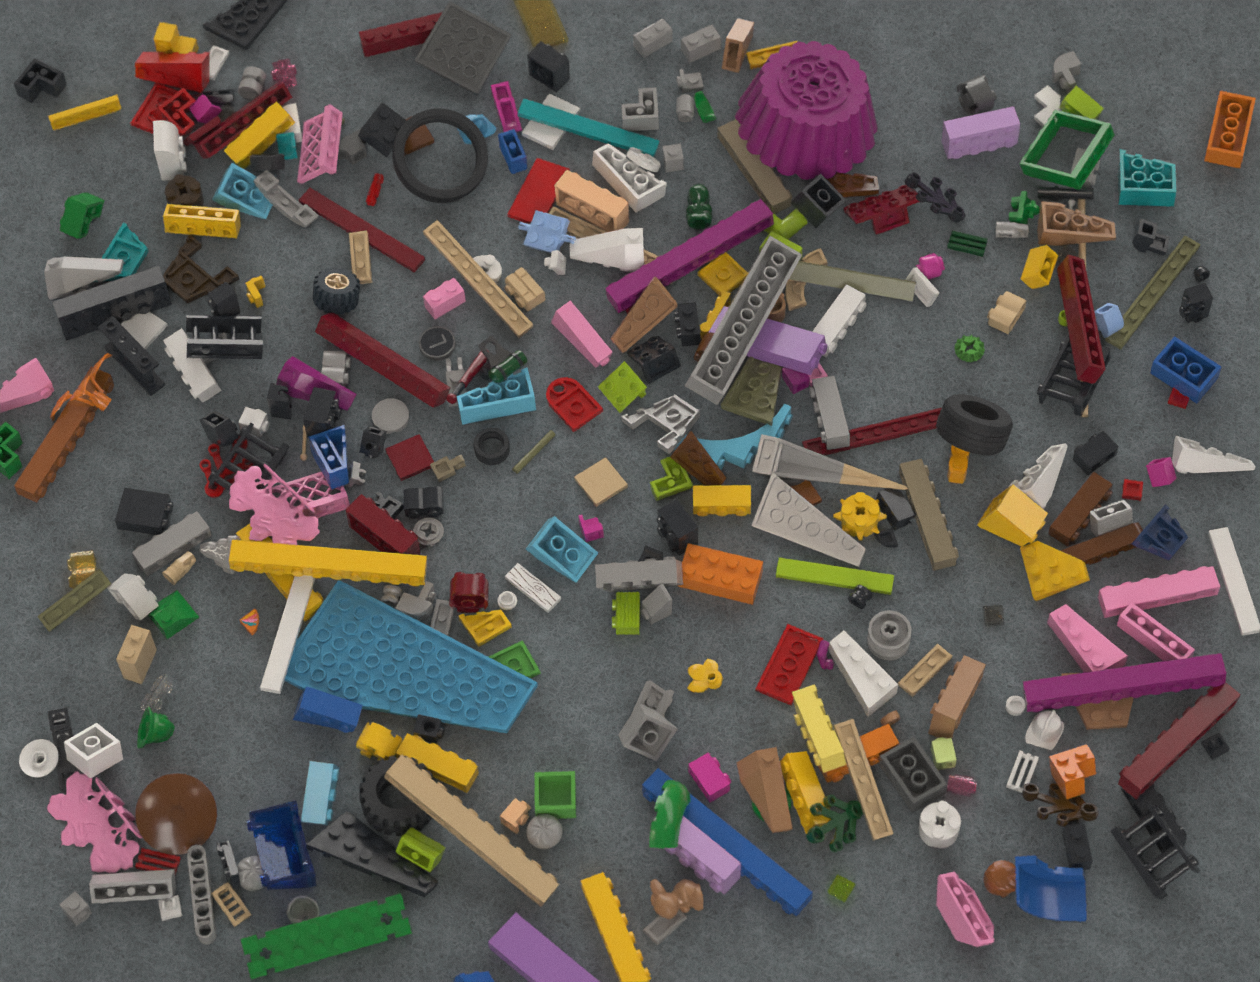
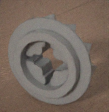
[413,518,444,546]

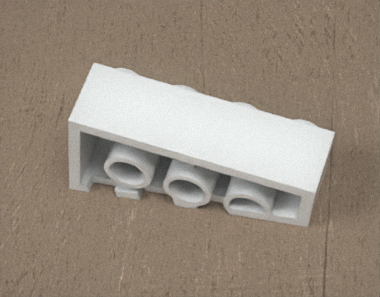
[592,144,667,213]
[829,631,898,717]

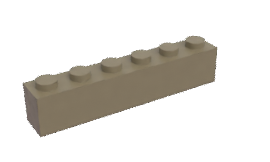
[717,119,792,214]
[899,458,959,571]

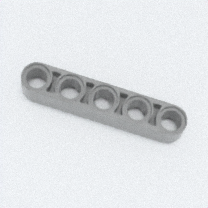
[187,845,216,945]

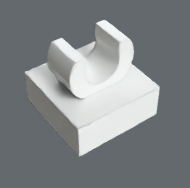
[544,250,566,275]
[158,895,182,921]

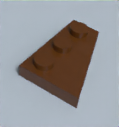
[826,171,879,197]
[670,431,726,486]

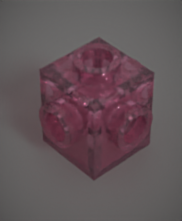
[270,58,297,88]

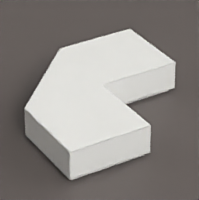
[1034,85,1060,127]

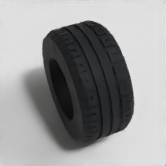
[936,394,1013,456]

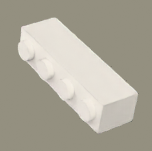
[812,284,867,357]
[163,328,222,403]

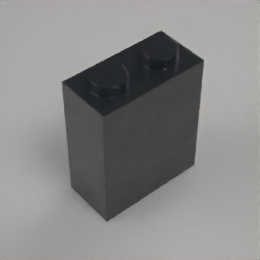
[115,488,173,535]

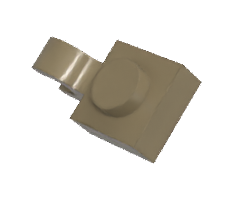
[430,455,466,482]

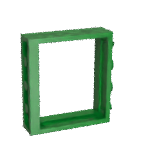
[1019,109,1115,190]

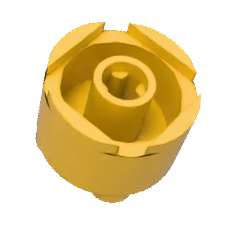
[356,722,403,761]

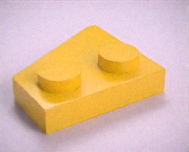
[458,610,512,647]

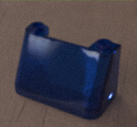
[246,800,317,890]

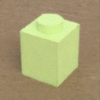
[931,737,956,770]

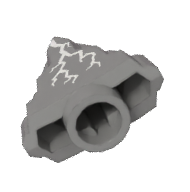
[199,535,240,574]

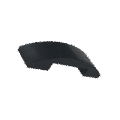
[47,708,79,790]

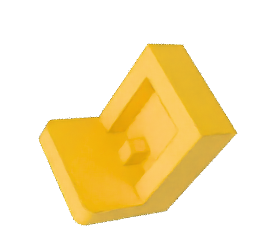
[245,276,265,308]

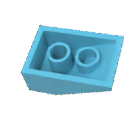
[212,163,272,219]
[526,516,598,582]

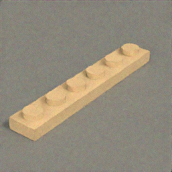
[833,719,893,841]

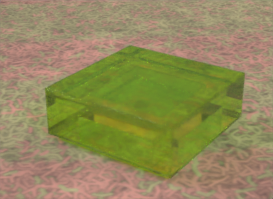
[828,874,855,903]

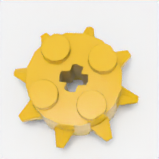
[833,492,887,540]

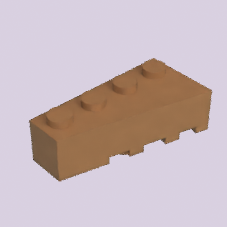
[928,655,986,739]

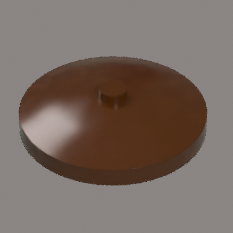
[135,773,217,855]

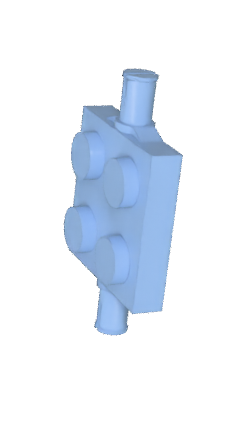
[518,210,576,253]

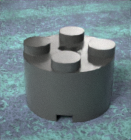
[957,75,997,115]

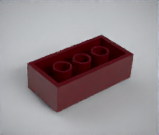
[345,494,421,555]

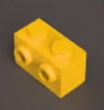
[1020,245,1058,289]

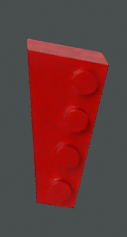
[135,52,210,93]

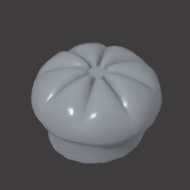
[526,814,563,849]
[237,856,272,892]

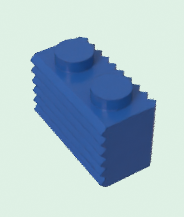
[498,129,528,174]

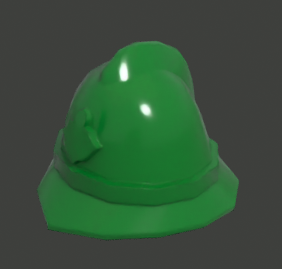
[137,707,175,749]

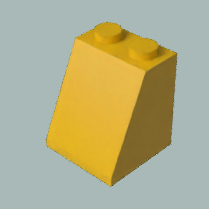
[977,484,1048,547]

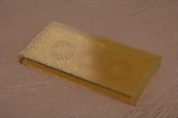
[513,0,569,48]

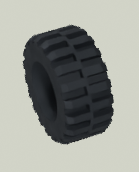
[359,755,435,836]

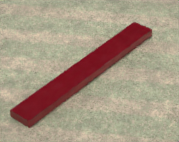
[299,188,425,273]
[802,407,942,456]

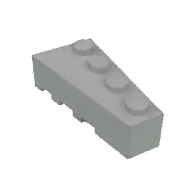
[595,557,683,592]

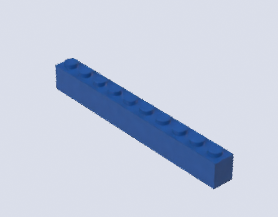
[642,768,813,916]

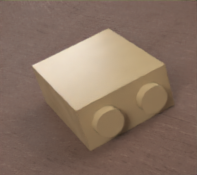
[116,625,157,684]

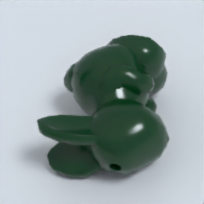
[686,183,713,229]

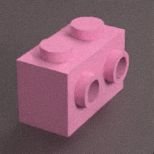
[423,278,466,319]

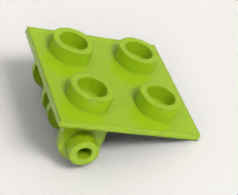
[598,361,647,413]

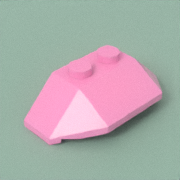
[936,872,994,947]

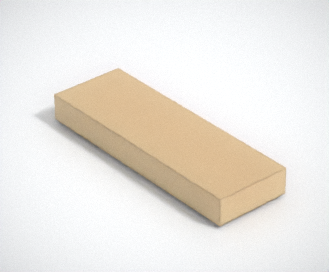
[349,231,372,284]
[898,644,952,697]

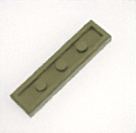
[37,569,112,632]

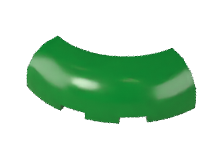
[649,780,691,848]

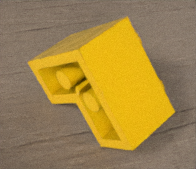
[154,22,199,54]

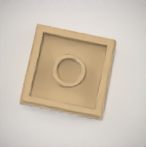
[574,457,628,507]

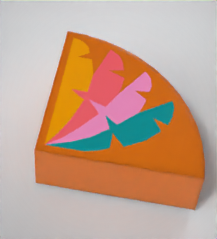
[240,609,259,636]

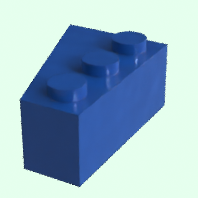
[309,425,349,490]
[292,686,363,733]

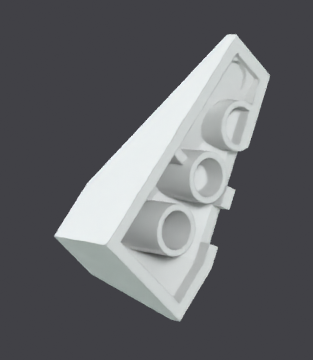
[570,228,644,272]

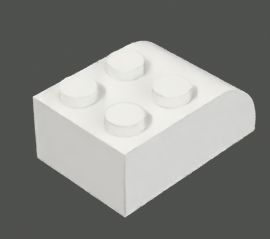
[153,120,187,181]

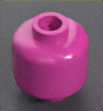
[916,253,945,280]

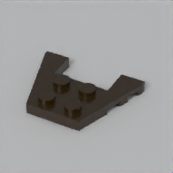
[163,235,239,303]

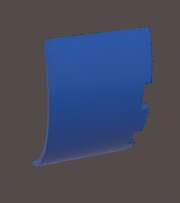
[1015,855,1087,921]

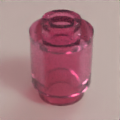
[947,774,977,797]

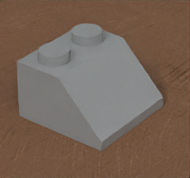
[618,703,677,761]

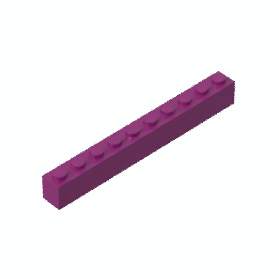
[605,199,774,313]
[1023,653,1226,712]

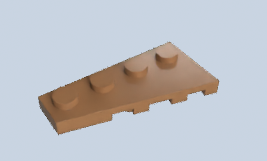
[610,277,678,353]

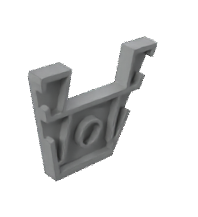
[621,395,700,454]

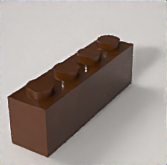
[1049,472,1113,547]

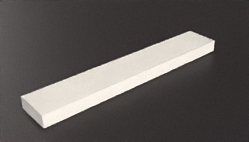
[1208,527,1260,636]

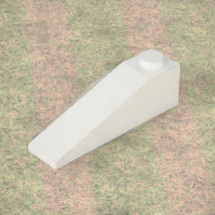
[1172,436,1255,474]
[1009,443,1068,509]

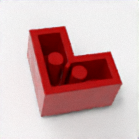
[153,88,195,138]

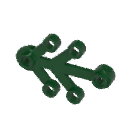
[806,794,864,852]

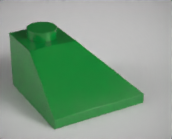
[148,590,199,640]

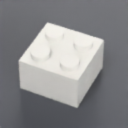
[64,723,123,779]

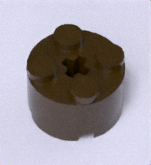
[165,174,204,207]

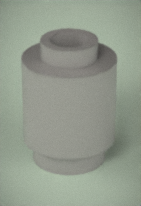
[676,94,694,122]

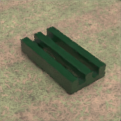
[947,231,988,257]

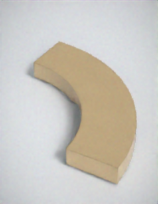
[785,248,828,311]

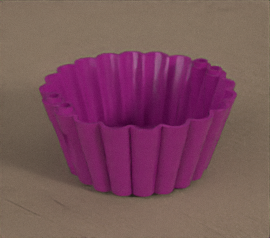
[735,41,878,180]

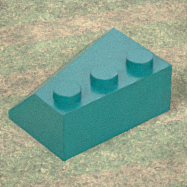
[1118,149,1176,207]

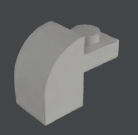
[1052,51,1081,94]
[396,581,436,621]

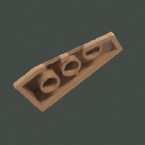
[1037,201,1116,246]
[737,747,792,833]

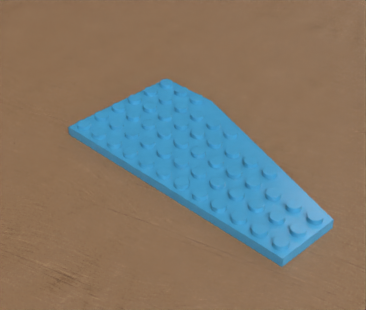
[284,580,538,733]

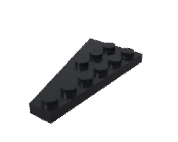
[203,0,288,50]
[306,811,439,898]

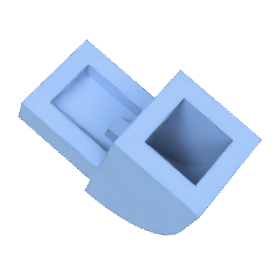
[1094,303,1124,338]

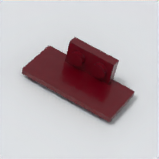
[843,185,919,235]

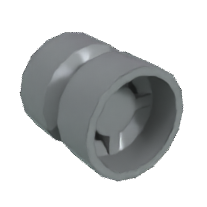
[238,66,266,100]

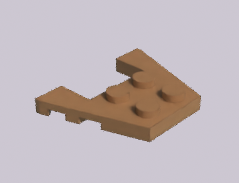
[1061,673,1133,730]

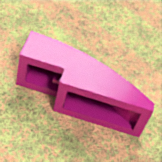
[490,81,522,132]

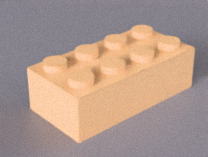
[555,170,629,232]

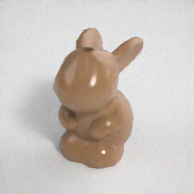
[651,879,703,919]

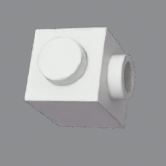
[238,407,270,437]

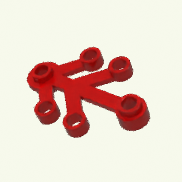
[199,436,254,498]

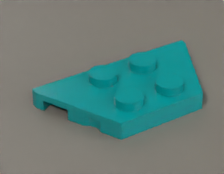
[93,222,149,282]

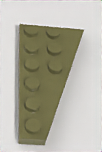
[721,356,782,426]

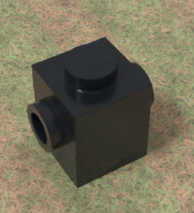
[359,427,387,458]

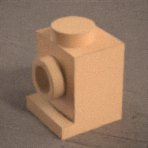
[500,798,531,834]

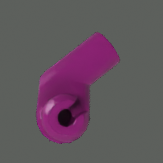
[817,640,834,670]

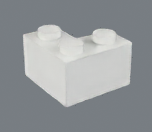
[107,573,159,620]

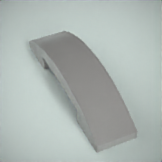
[253,170,319,228]

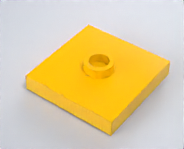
[698,252,748,297]

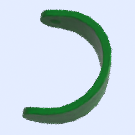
[694,91,716,123]

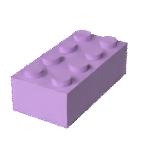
[942,107,1020,159]
[664,816,741,895]

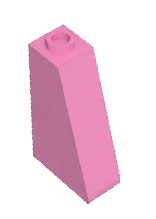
[551,300,613,368]

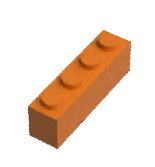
[818,724,900,783]

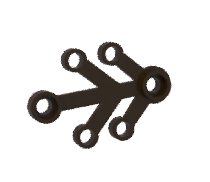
[1022,783,1099,826]

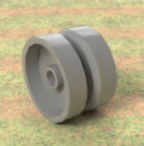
[867,610,912,661]

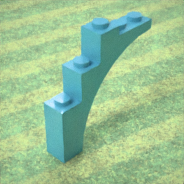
[674,404,793,470]

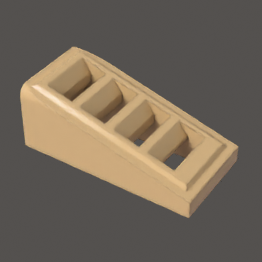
[211,882,251,927]

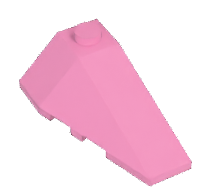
[0,358,54,413]

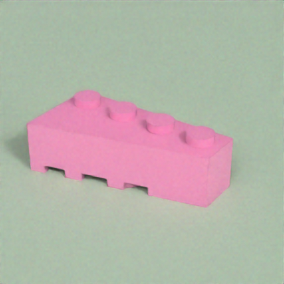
[1048,604,1128,673]

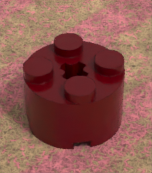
[449,572,489,613]

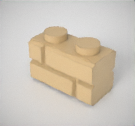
[505,267,545,311]

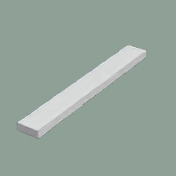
[260,575,315,694]

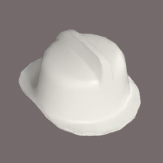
[1025,710,1064,750]

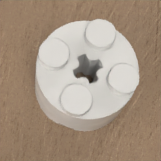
[919,801,961,848]

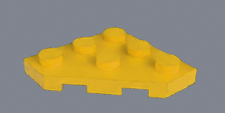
[1020,541,1090,601]

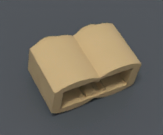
[987,291,1027,334]

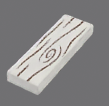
[505,563,561,613]

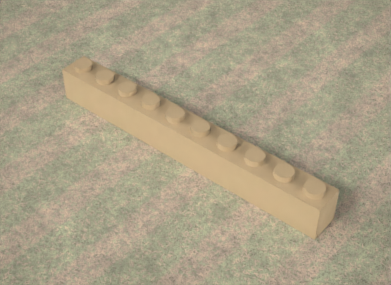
[384,755,559,907]

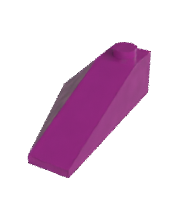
[276,356,357,411]

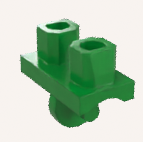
[1008,191,1040,225]

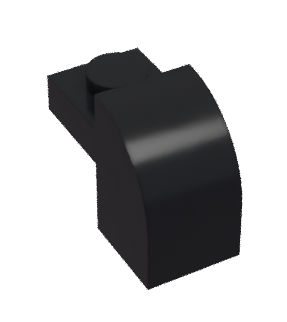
[1132,219,1170,256]

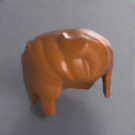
[983,860,1016,897]

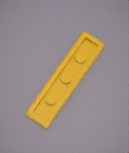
[48,95,121,130]

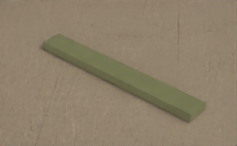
[1105,236,1201,350]
[789,261,916,301]

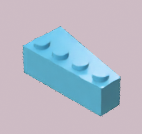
[457,368,536,425]

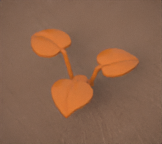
[50,353,112,421]

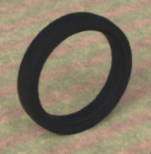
[392,108,488,203]

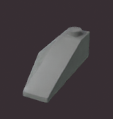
[44,257,124,300]

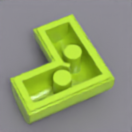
[764,209,808,240]
[650,457,693,501]

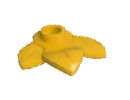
[687,659,723,693]

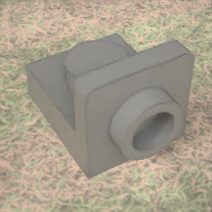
[676,69,704,93]

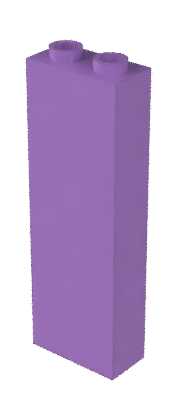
[708,306,828,375]
[488,913,599,982]

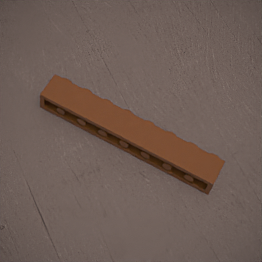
[14,366,114,502]

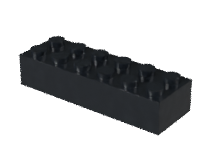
[52,266,172,341]

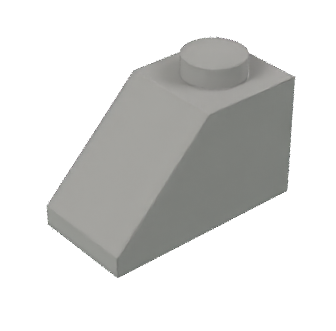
[640,584,672,625]

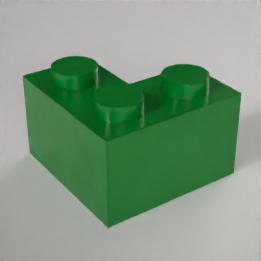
[59,192,105,239]
[0,422,23,479]

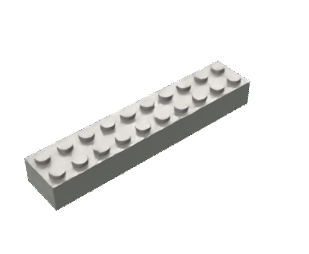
[685,236,802,405]

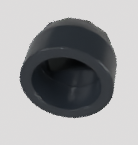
[1193,266,1210,282]

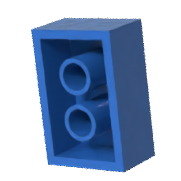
[1150,336,1221,403]

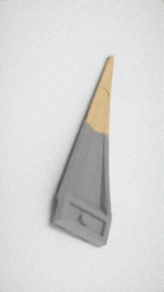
[752,434,908,490]

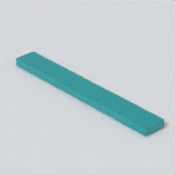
[517,98,660,157]

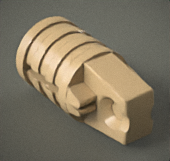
[162,551,196,585]

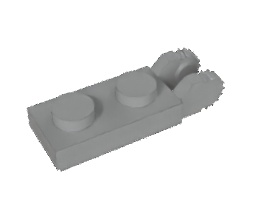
[446,357,467,407]

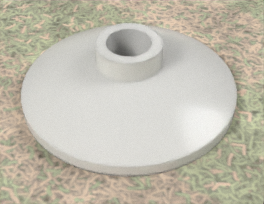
[19,739,59,778]

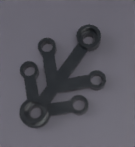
[904,172,966,223]

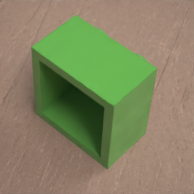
[535,771,576,819]

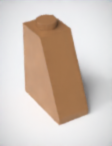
[722,18,755,73]

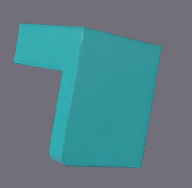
[276,132,298,160]

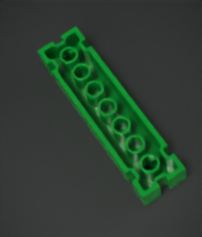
[240,893,412,979]

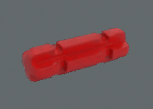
[366,173,384,206]

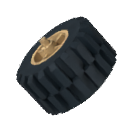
[312,268,360,315]

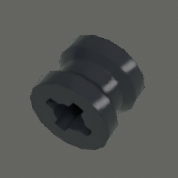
[848,585,873,609]

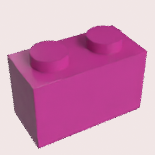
[688,752,731,803]

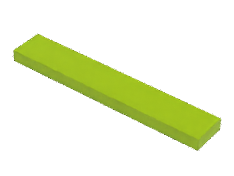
[776,558,894,595]

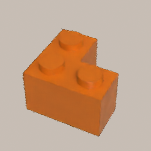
[1049,744,1096,800]

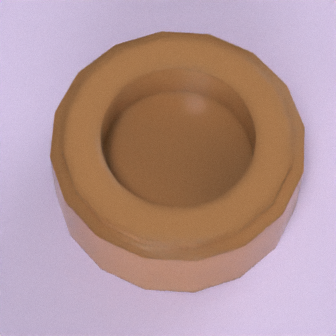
[880,711,900,726]

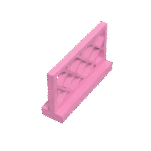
[297,104,342,183]
[266,472,350,519]

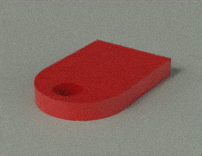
[546,377,603,432]

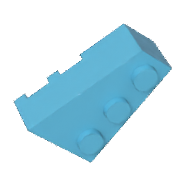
[301,761,340,826]

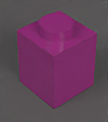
[782,367,810,394]

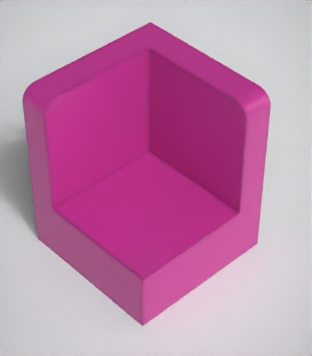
[189,95,222,124]
[1146,457,1177,487]
[578,515,604,542]

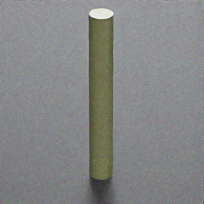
[512,430,555,474]

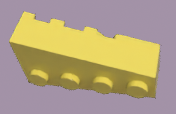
[792,684,846,773]

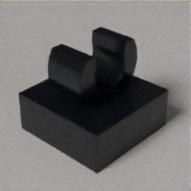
[1201,733,1230,760]

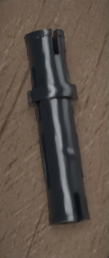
[1038,186,1094,200]

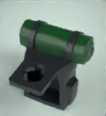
[478,336,527,383]

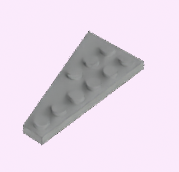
[751,472,867,568]

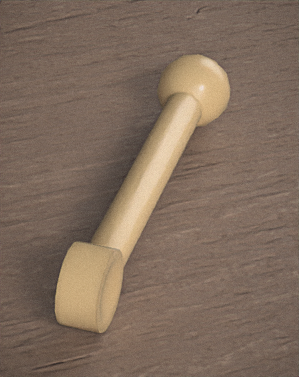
[300,425,307,461]

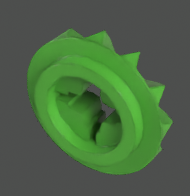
[955,334,985,362]

